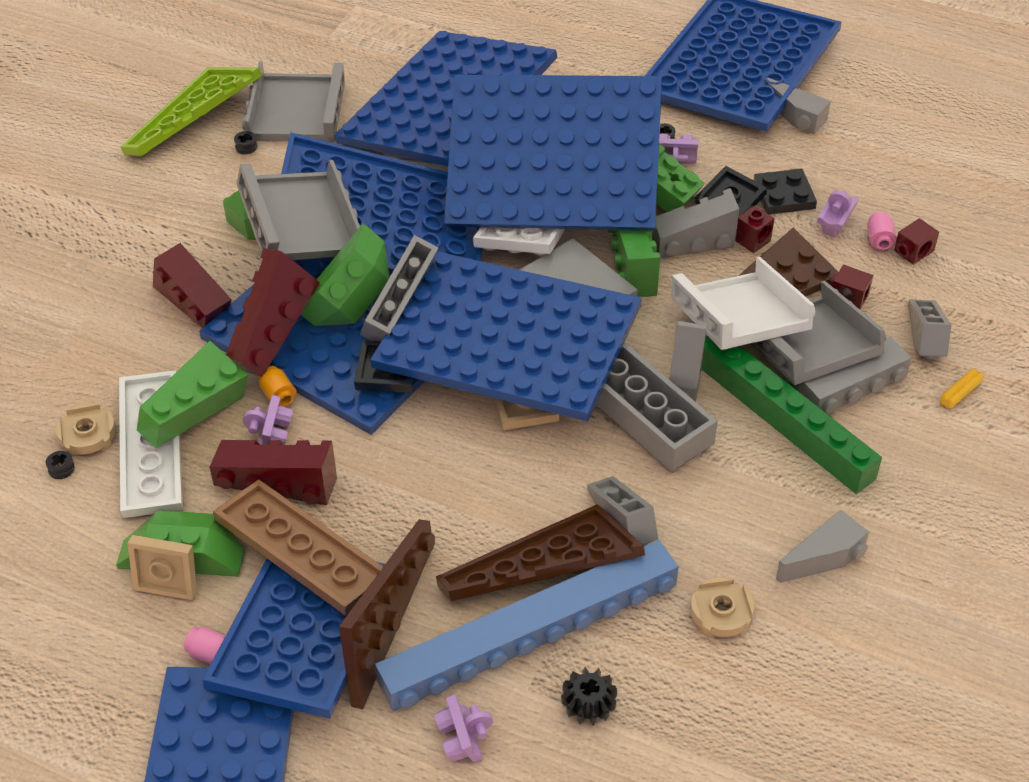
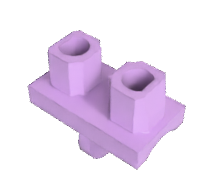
[659,134,698,164]
[817,190,859,237]
[242,395,293,445]
[434,694,493,763]

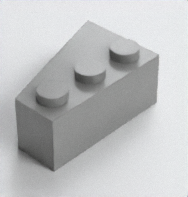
[652,188,739,258]

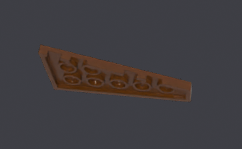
[693,227,838,323]
[436,504,645,601]
[339,519,435,709]

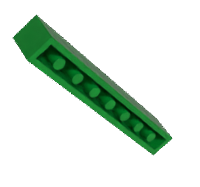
[701,335,882,494]

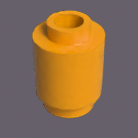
[259,366,297,407]

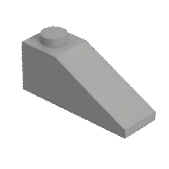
[764,77,831,134]
[908,299,951,360]
[669,321,707,402]
[587,476,658,546]
[776,510,869,583]

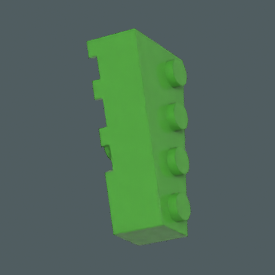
[608,230,661,297]
[137,341,248,448]

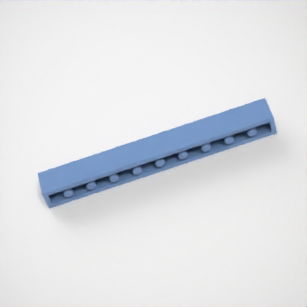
[375,540,679,712]

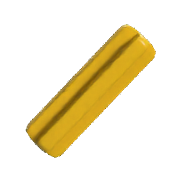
[940,368,984,409]

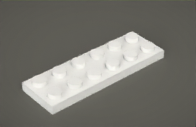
[119,370,183,518]

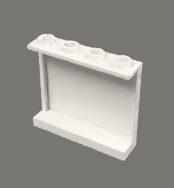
[671,257,815,350]

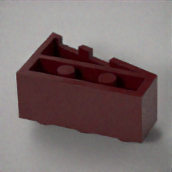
[153,243,232,328]

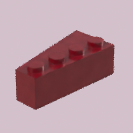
[226,248,320,377]
[209,440,337,505]

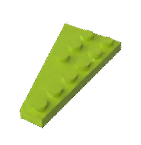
[120,67,263,157]

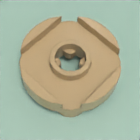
[55,403,116,456]
[690,577,755,637]

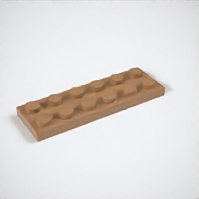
[213,479,383,615]

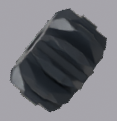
[561,667,617,726]

